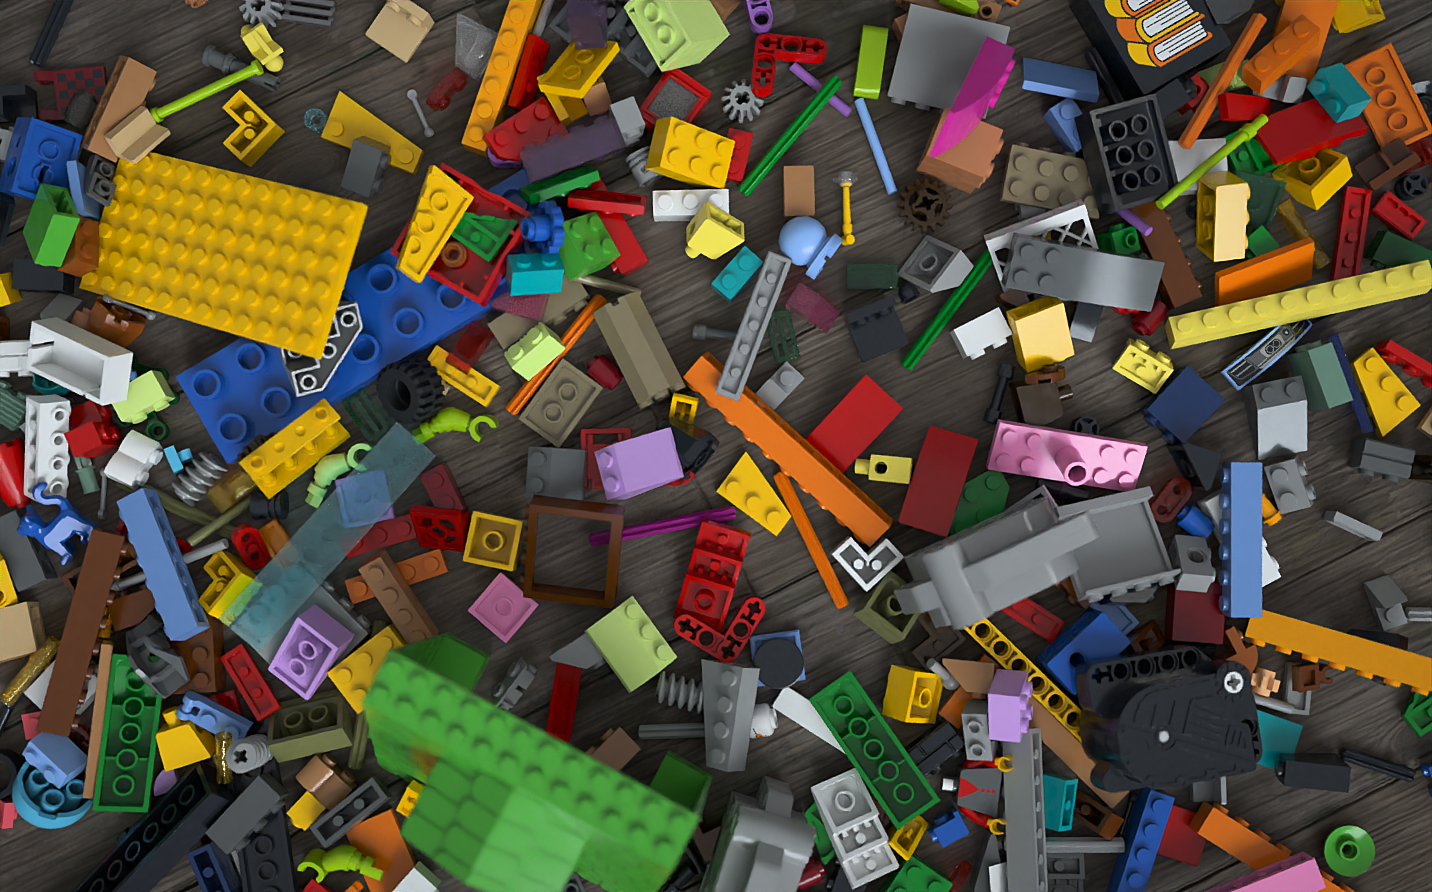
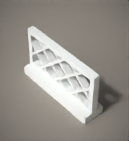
[984,199,1099,293]

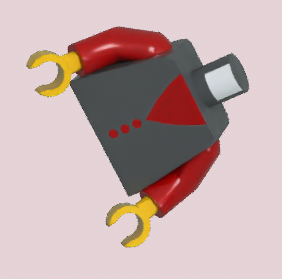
[940,754,1014,835]

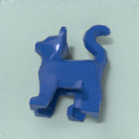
[16,481,98,566]

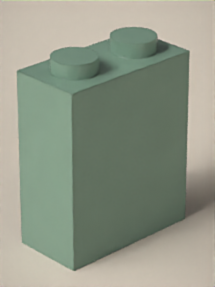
[1287,340,1353,411]

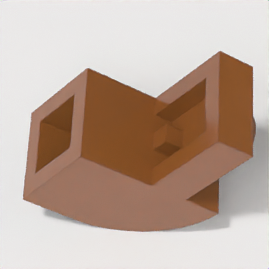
[1215,624,1258,674]

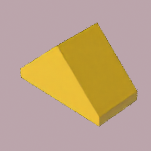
[669,393,699,425]
[886,815,929,861]

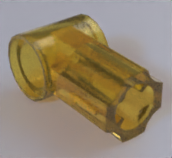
[206,471,257,514]

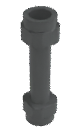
[692,324,738,341]

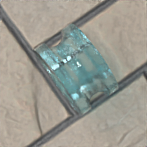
[304,108,328,133]

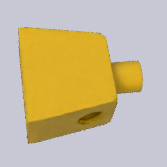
[156,706,218,772]

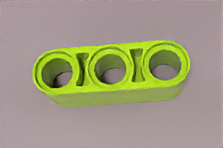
[853,25,888,100]

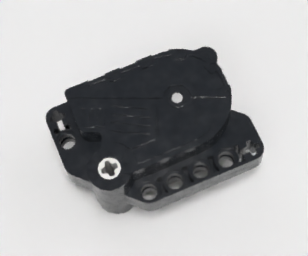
[1075,645,1263,793]

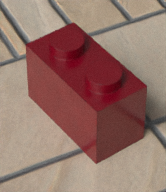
[419,464,469,521]

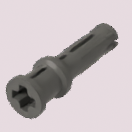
[202,44,281,93]

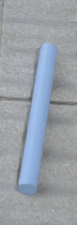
[854,98,897,195]

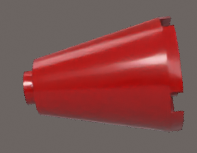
[0,437,31,510]

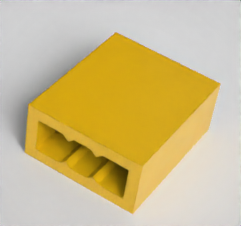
[1006,296,1074,373]

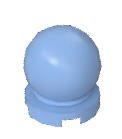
[778,216,843,279]

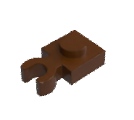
[1292,662,1333,692]

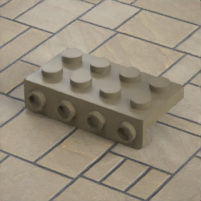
[999,142,1099,220]

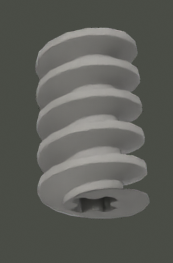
[171,452,229,506]
[654,670,704,714]
[226,734,273,773]

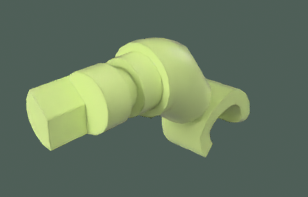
[305,442,375,508]

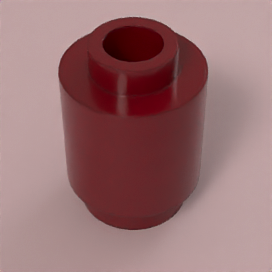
[1131,299,1168,336]
[587,354,624,391]
[797,856,826,890]

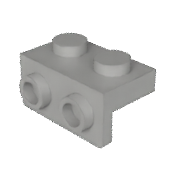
[1264,455,1316,515]

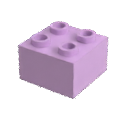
[988,669,1033,743]

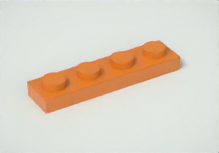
[345,549,450,605]

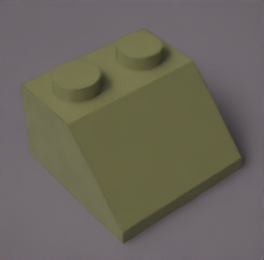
[853,570,920,644]

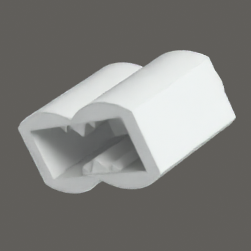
[104,430,163,490]

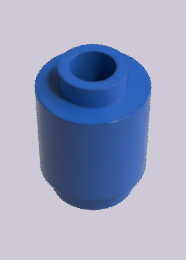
[1175,504,1215,538]

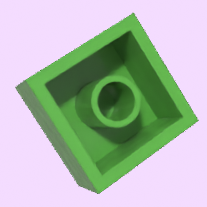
[559,211,621,281]

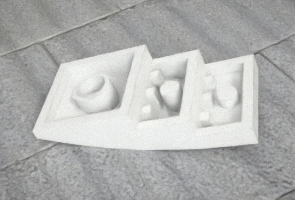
[810,768,899,889]

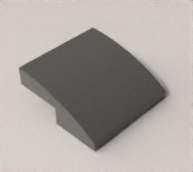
[1046,853,1085,892]

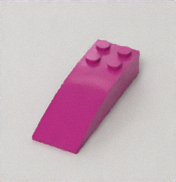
[929,36,1016,158]

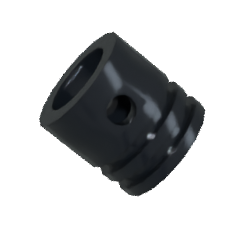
[250,490,289,520]

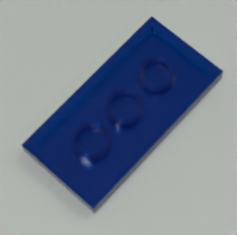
[1328,332,1374,433]

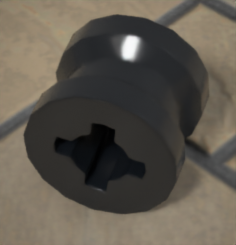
[1394,172,1429,201]
[1070,416,1100,435]

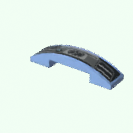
[1221,319,1313,390]

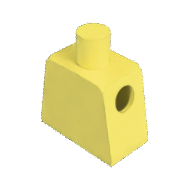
[685,201,745,259]
[855,454,913,485]

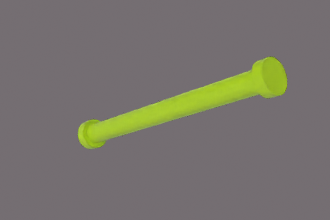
[150,60,264,123]

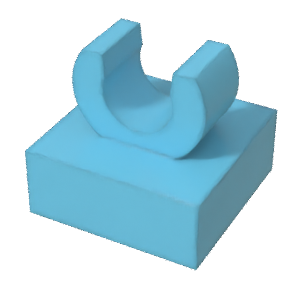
[164,445,193,476]

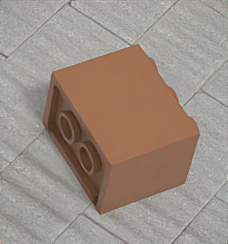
[915,107,1004,194]

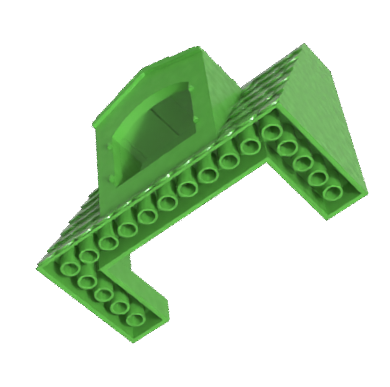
[362,632,713,892]

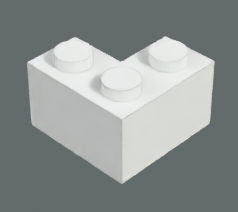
[830,536,904,592]

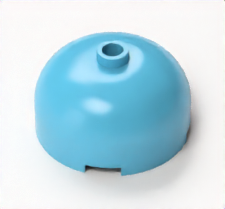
[12,761,94,829]

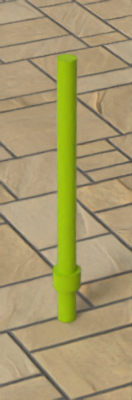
[1156,114,1268,209]

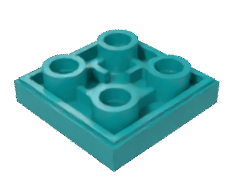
[1257,710,1303,769]

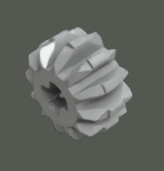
[239,0,284,30]
[721,79,764,123]

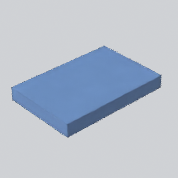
[1021,57,1099,103]

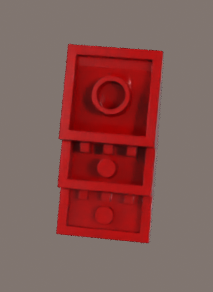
[1255,98,1369,165]
[806,375,903,473]
[898,425,979,537]
[673,518,751,632]

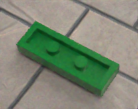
[519,164,600,205]

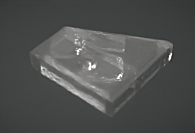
[455,12,498,81]

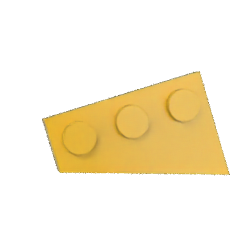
[1349,347,1421,437]
[716,452,791,536]

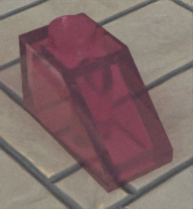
[785,282,840,334]
[490,291,550,322]

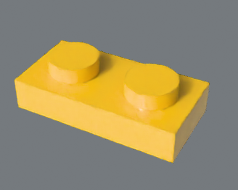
[396,780,424,818]

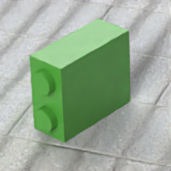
[23,183,80,267]

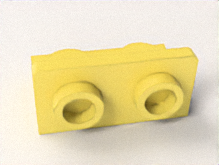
[1112,338,1173,394]

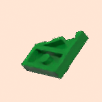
[1224,131,1285,182]
[450,212,519,264]
[1401,691,1432,737]

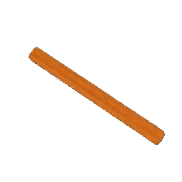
[1178,13,1266,149]
[506,293,607,416]
[773,471,849,609]

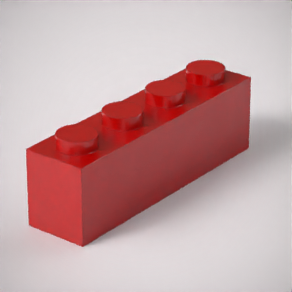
[582,176,649,278]

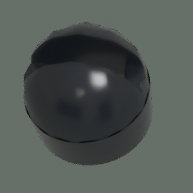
[1186,199,1197,220]
[898,283,920,304]

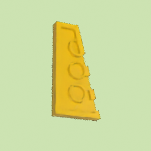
[321,91,424,175]
[396,165,474,283]

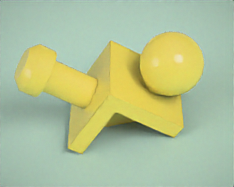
[240,22,284,72]

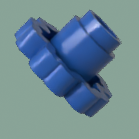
[520,201,565,254]

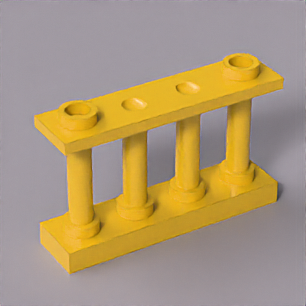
[239,398,351,499]

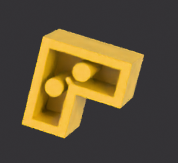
[222,90,285,167]
[198,550,263,624]

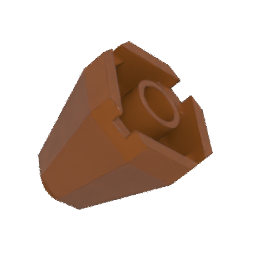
[89,296,147,348]

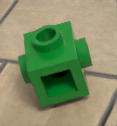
[1096,222,1140,255]

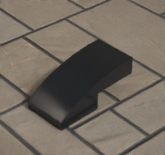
[1068,301,1104,343]

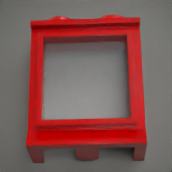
[639,68,712,131]

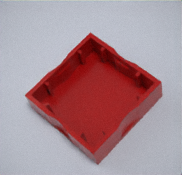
[390,163,533,308]

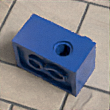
[0,117,83,202]
[1035,608,1131,695]

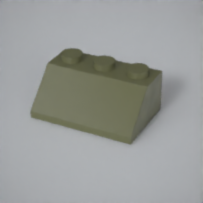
[267,689,353,763]

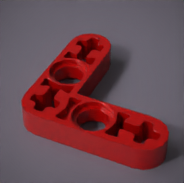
[751,33,827,97]
[673,596,765,663]

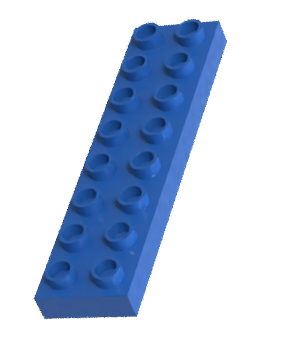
[176,169,542,464]

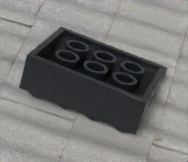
[1074,93,1179,217]

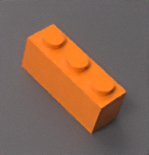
[1241,14,1321,96]

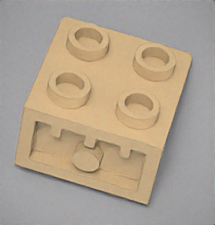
[366,0,434,62]

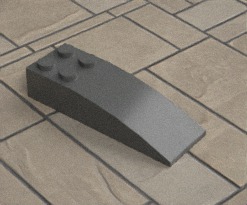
[1001,232,1165,312]

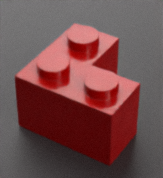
[64,400,122,458]

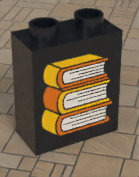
[1070,0,1232,101]

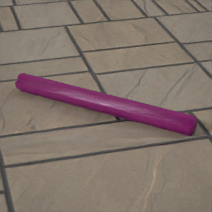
[589,506,736,547]

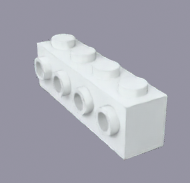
[24,394,71,502]

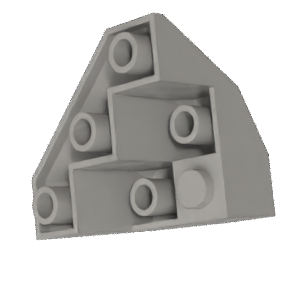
[277,301,363,397]

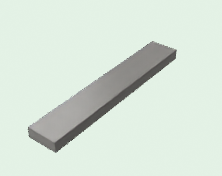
[715,251,792,402]

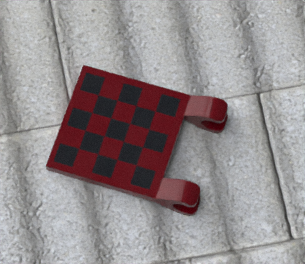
[33,66,107,124]

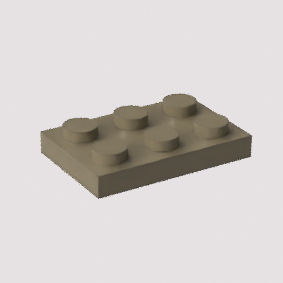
[519,358,604,448]

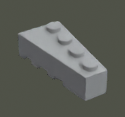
[701,659,760,772]

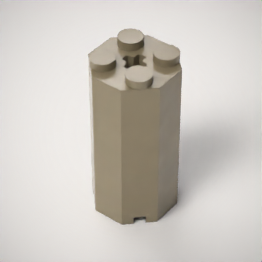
[592,291,686,410]

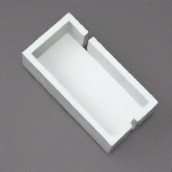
[27,317,133,406]

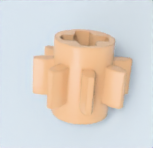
[1250,667,1281,697]

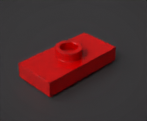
[1369,190,1427,241]

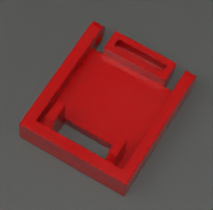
[581,428,632,489]

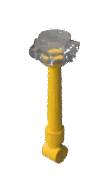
[833,171,858,245]

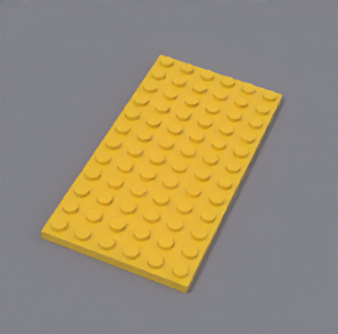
[79,152,368,360]

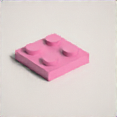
[468,572,540,643]

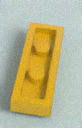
[427,345,501,407]

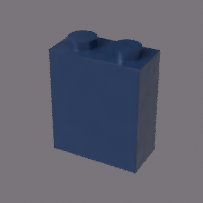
[1140,365,1225,445]

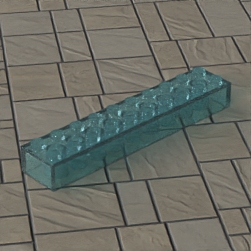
[218,422,436,652]

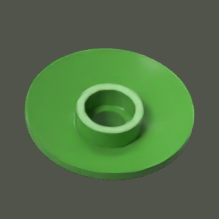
[1323,825,1375,877]

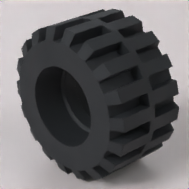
[376,356,445,425]

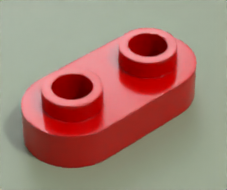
[231,524,269,570]

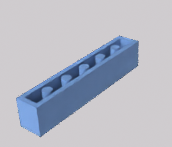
[1219,462,1262,618]
[116,488,211,641]

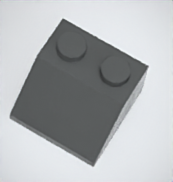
[525,446,587,501]

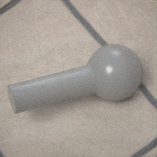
[926,658,960,690]

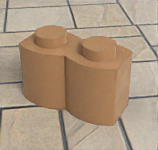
[295,752,357,810]

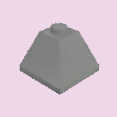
[897,235,974,293]

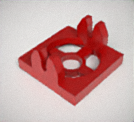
[409,505,471,552]

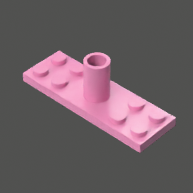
[986,419,1148,491]

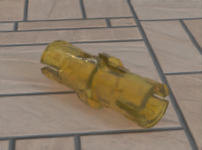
[213,731,233,784]

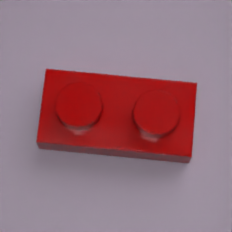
[726,128,754,183]

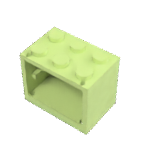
[624,0,730,72]

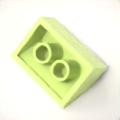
[585,596,677,693]

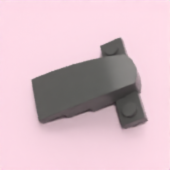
[549,0,658,78]

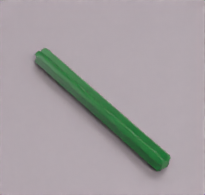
[738,75,842,196]
[901,247,998,371]

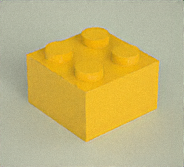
[463,511,527,571]

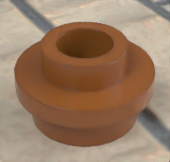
[441,241,467,267]

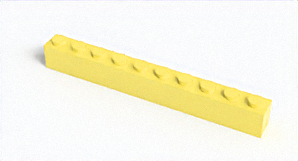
[1164,260,1432,349]

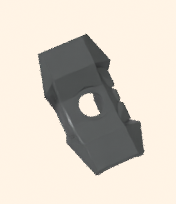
[126,614,190,699]

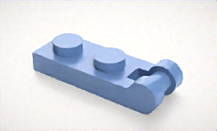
[175,691,253,743]

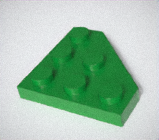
[949,469,1010,536]

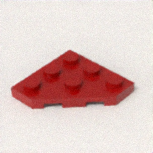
[482,97,587,174]

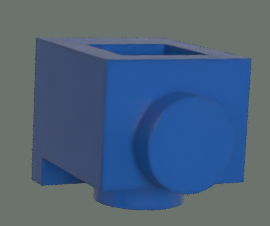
[927,805,969,848]

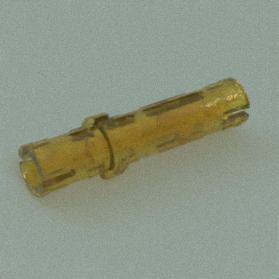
[1275,198,1331,270]
[0,636,61,706]

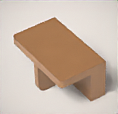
[782,165,815,221]

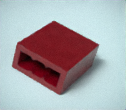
[1164,577,1225,644]

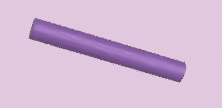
[789,62,853,117]
[1116,209,1153,236]

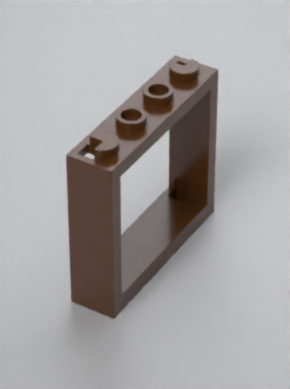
[520,495,625,608]

